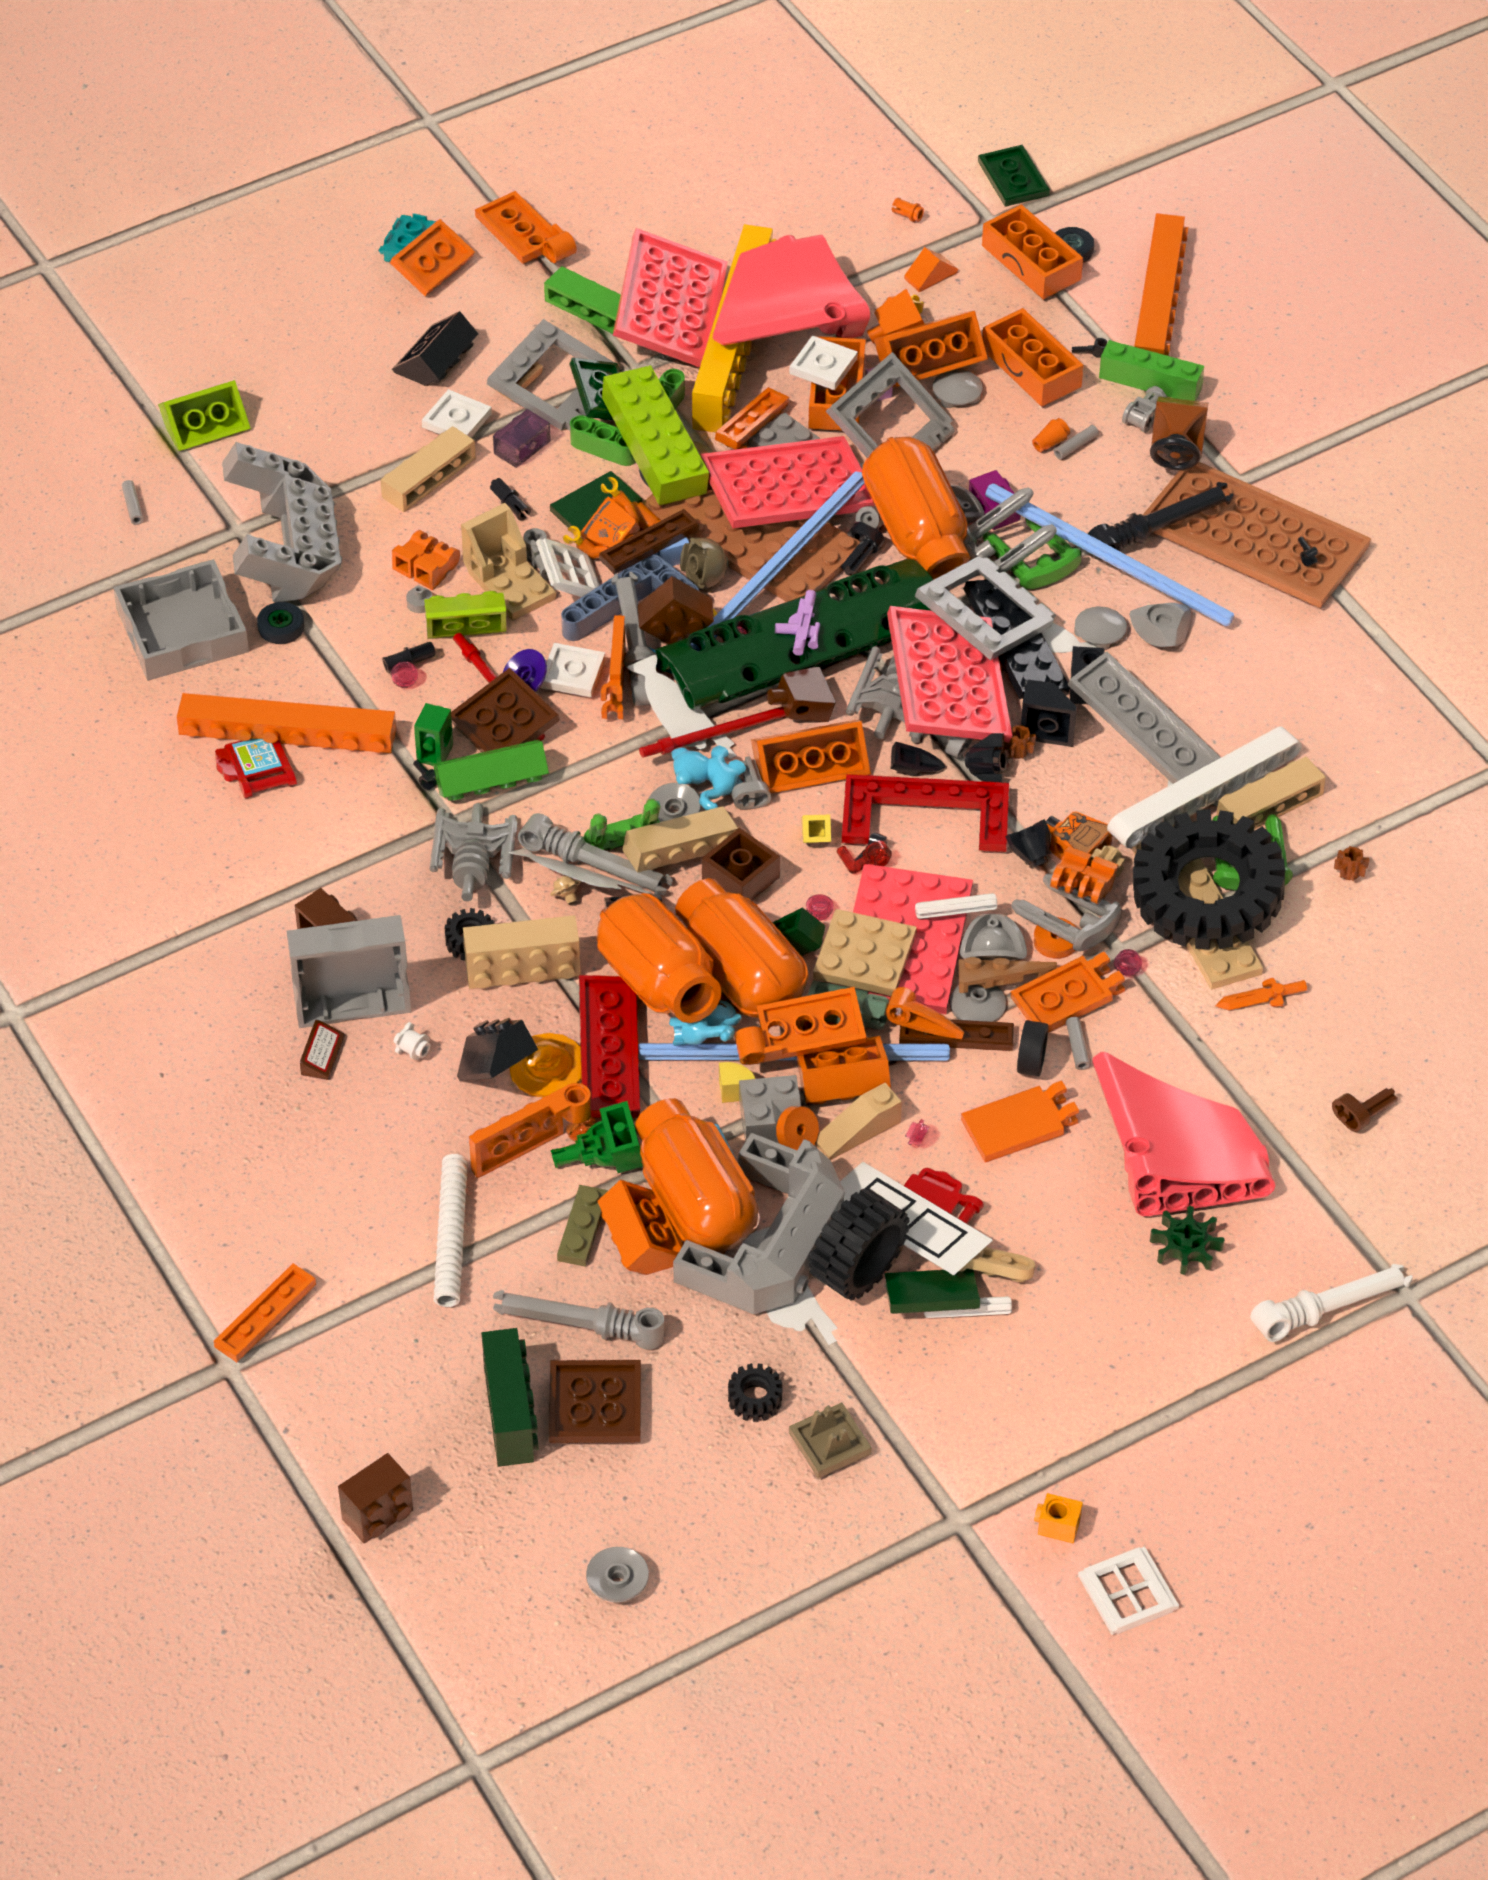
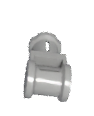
[1122,386,1167,433]
[523,528,549,581]

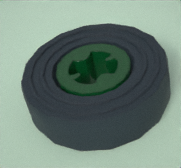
[257,602,304,644]

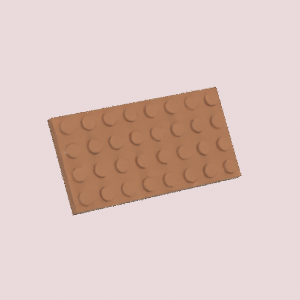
[642,450,860,602]
[1143,458,1371,608]

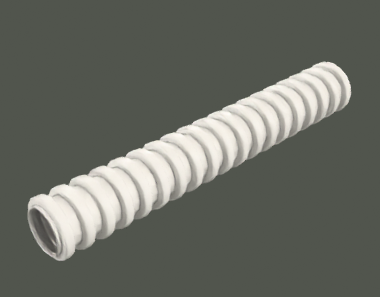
[434,1154,468,1307]

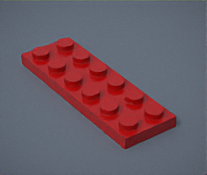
[579,975,640,1118]

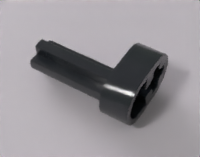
[841,522,885,576]

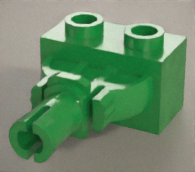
[551,1101,643,1173]

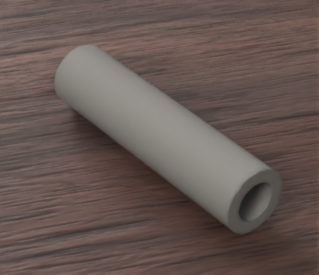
[1054,425,1099,460]
[121,480,144,525]
[1066,1017,1090,1070]

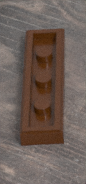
[599,509,699,575]
[899,1019,1014,1051]

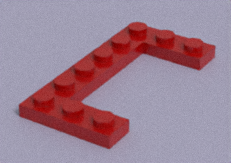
[842,774,1009,852]

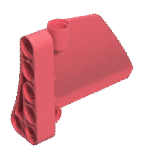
[713,234,870,346]
[1092,1052,1275,1216]

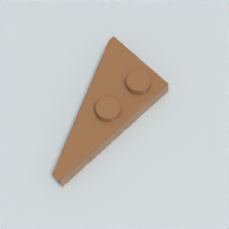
[958,957,1057,993]

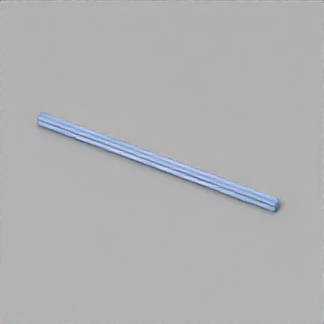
[691,471,864,651]
[985,484,1234,626]
[638,1043,950,1061]

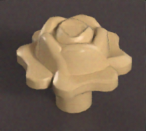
[550,875,582,904]

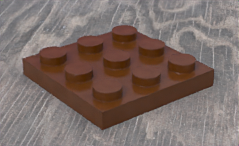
[451,668,560,752]
[549,1360,641,1443]

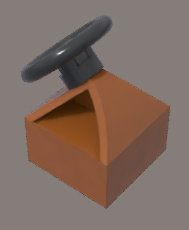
[1150,396,1209,470]

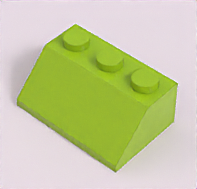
[158,380,251,451]
[424,591,506,639]

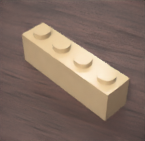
[380,426,476,512]
[1216,756,1326,829]
[622,806,738,873]

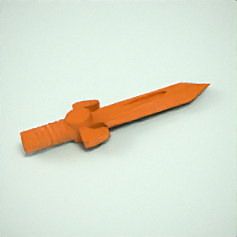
[1215,978,1307,1010]

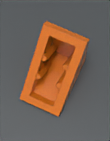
[904,247,958,292]

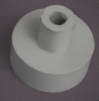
[856,506,883,530]
[406,585,432,613]

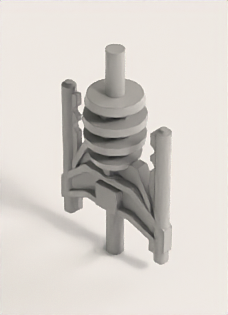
[846,647,923,743]
[429,803,518,901]

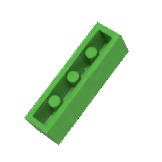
[544,266,621,334]
[1099,340,1205,401]
[433,740,549,801]

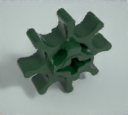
[1150,1206,1225,1275]

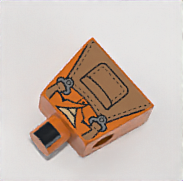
[1046,811,1113,866]

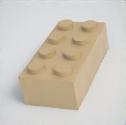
[463,915,581,989]

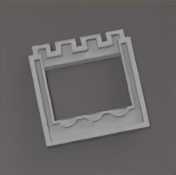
[487,319,615,431]
[826,352,955,458]
[915,556,1056,660]

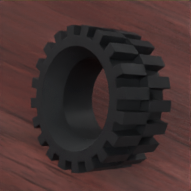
[809,1188,910,1301]

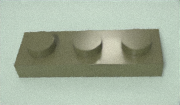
[557,1185,608,1267]

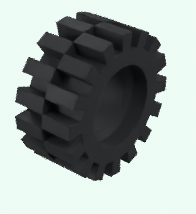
[444,908,494,961]
[728,1363,783,1422]

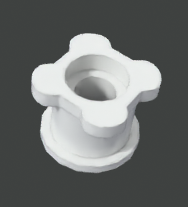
[393,1022,431,1060]

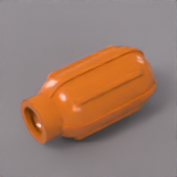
[862,436,971,580]
[675,878,809,1018]
[596,893,721,1023]
[635,1098,760,1254]

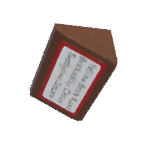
[300,1020,344,1080]

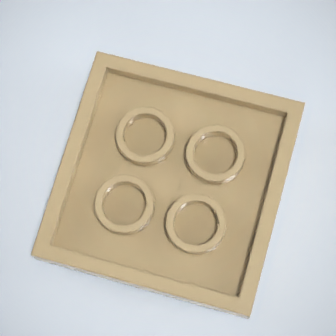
[813,909,917,996]

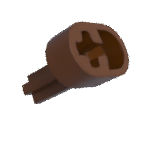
[1332,1088,1398,1132]

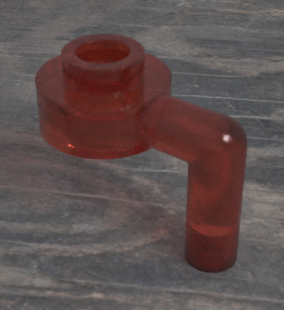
[836,841,892,874]

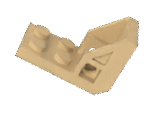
[461,503,556,621]

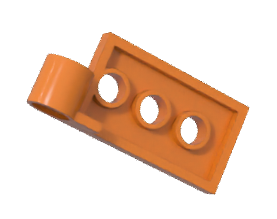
[475,191,577,264]
[734,987,867,1065]
[469,1083,591,1179]

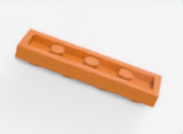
[715,387,790,450]
[214,1263,316,1363]

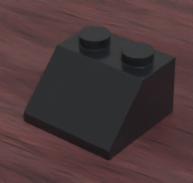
[1021,679,1077,747]

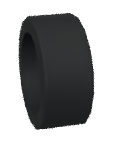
[1017,1020,1048,1076]

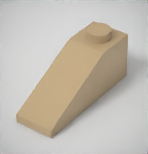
[815,1083,902,1160]

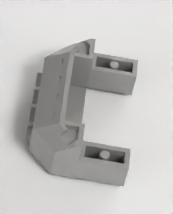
[222,442,342,602]
[673,1133,845,1314]

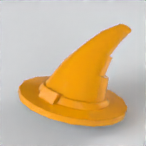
[509,1033,581,1098]

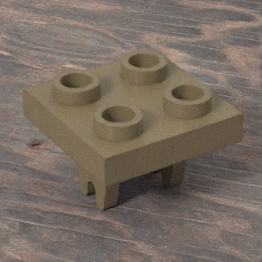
[789,1403,872,1478]

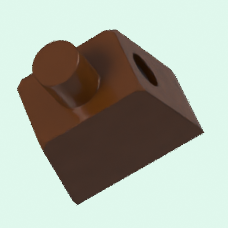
[767,667,836,722]

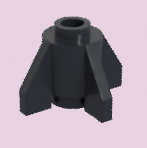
[965,733,1013,783]
[1005,819,1051,868]

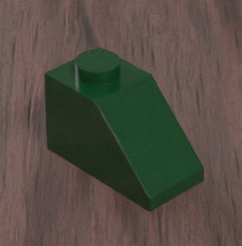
[772,907,825,956]

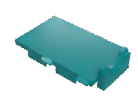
[378,213,436,262]

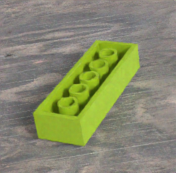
[602,365,709,505]

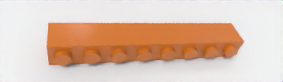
[1134,213,1189,356]
[177,693,397,753]

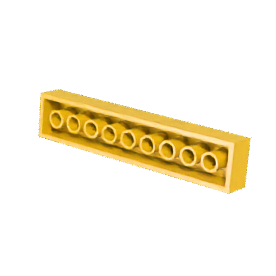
[692,224,777,433]

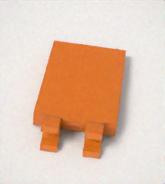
[601,615,626,719]
[1010,951,1125,1033]
[961,1080,1079,1163]

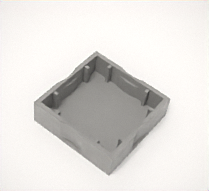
[113,559,249,681]
[286,915,411,1028]

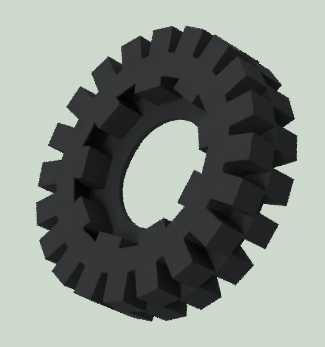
[1133,809,1285,950]

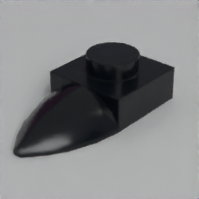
[890,741,945,776]

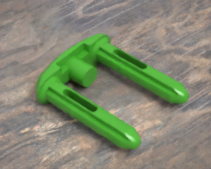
[982,518,1082,590]
[584,799,661,850]
[1213,814,1293,890]

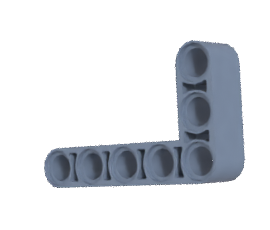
[561,555,699,641]

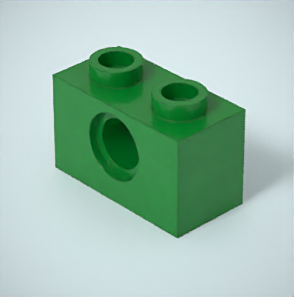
[414,703,453,766]

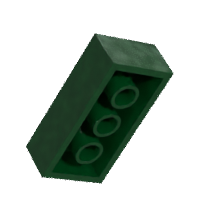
[481,1328,539,1467]

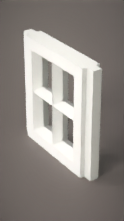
[536,538,600,597]
[1078,1546,1179,1635]

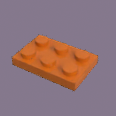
[390,219,475,296]

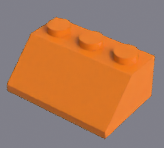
[796,1036,891,1104]
[598,1179,683,1275]

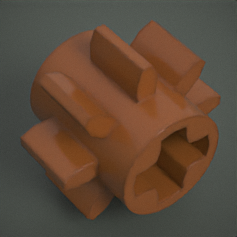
[1002,726,1036,759]
[1334,846,1369,881]

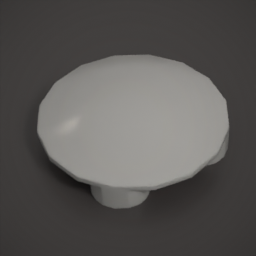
[933,369,983,408]
[1074,606,1127,650]

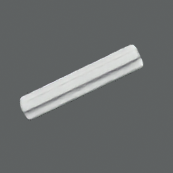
[915,893,997,919]
[924,1296,1012,1318]

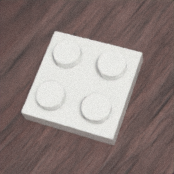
[789,335,858,390]
[422,389,492,438]
[540,643,605,697]

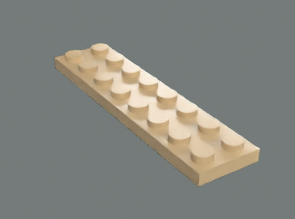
[1131,825,1263,990]

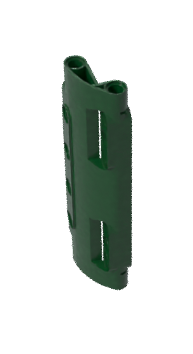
[655,559,933,710]

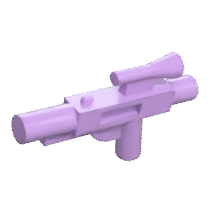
[775,590,820,655]

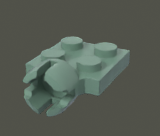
[807,980,889,1030]

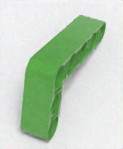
[570,369,685,466]

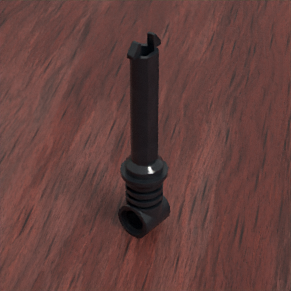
[1088,482,1234,560]

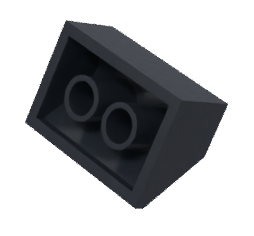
[392,311,479,386]
[457,1018,538,1081]

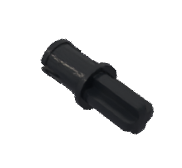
[490,478,531,521]
[382,642,436,674]

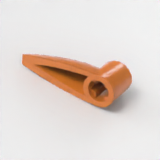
[886,987,964,1039]

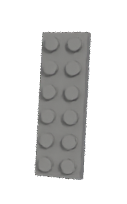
[1068,651,1221,784]

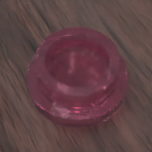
[391,662,418,688]
[806,894,834,921]
[1114,949,1142,976]
[905,1119,930,1147]

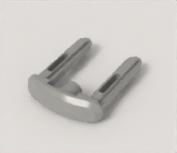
[963,487,1057,573]
[1011,874,1122,952]

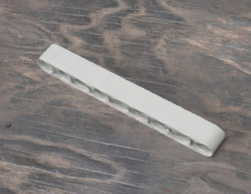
[1107,726,1302,849]

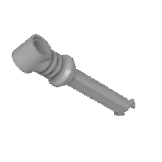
[611,572,655,706]
[518,813,673,895]
[493,1290,664,1350]

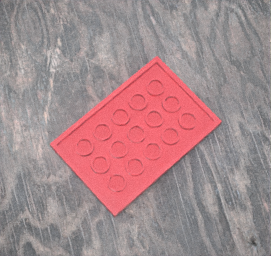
[613,228,728,367]
[700,436,875,529]
[887,606,1012,743]
[837,864,973,1014]

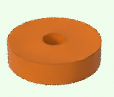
[1033,917,1076,959]
[776,1106,819,1150]

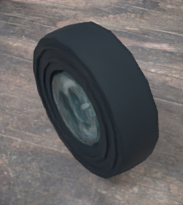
[1055,227,1094,263]

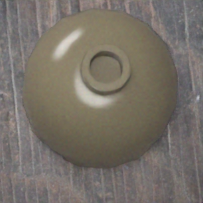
[680,538,729,590]

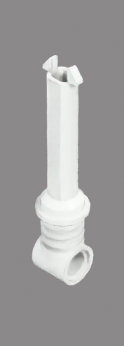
[1250,1264,1413,1342]

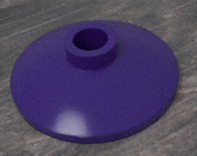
[503,649,547,692]

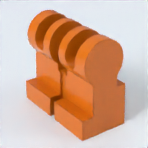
[392,530,460,590]
[1050,846,1118,904]

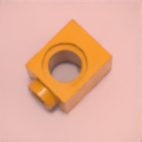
[1034,1493,1083,1544]

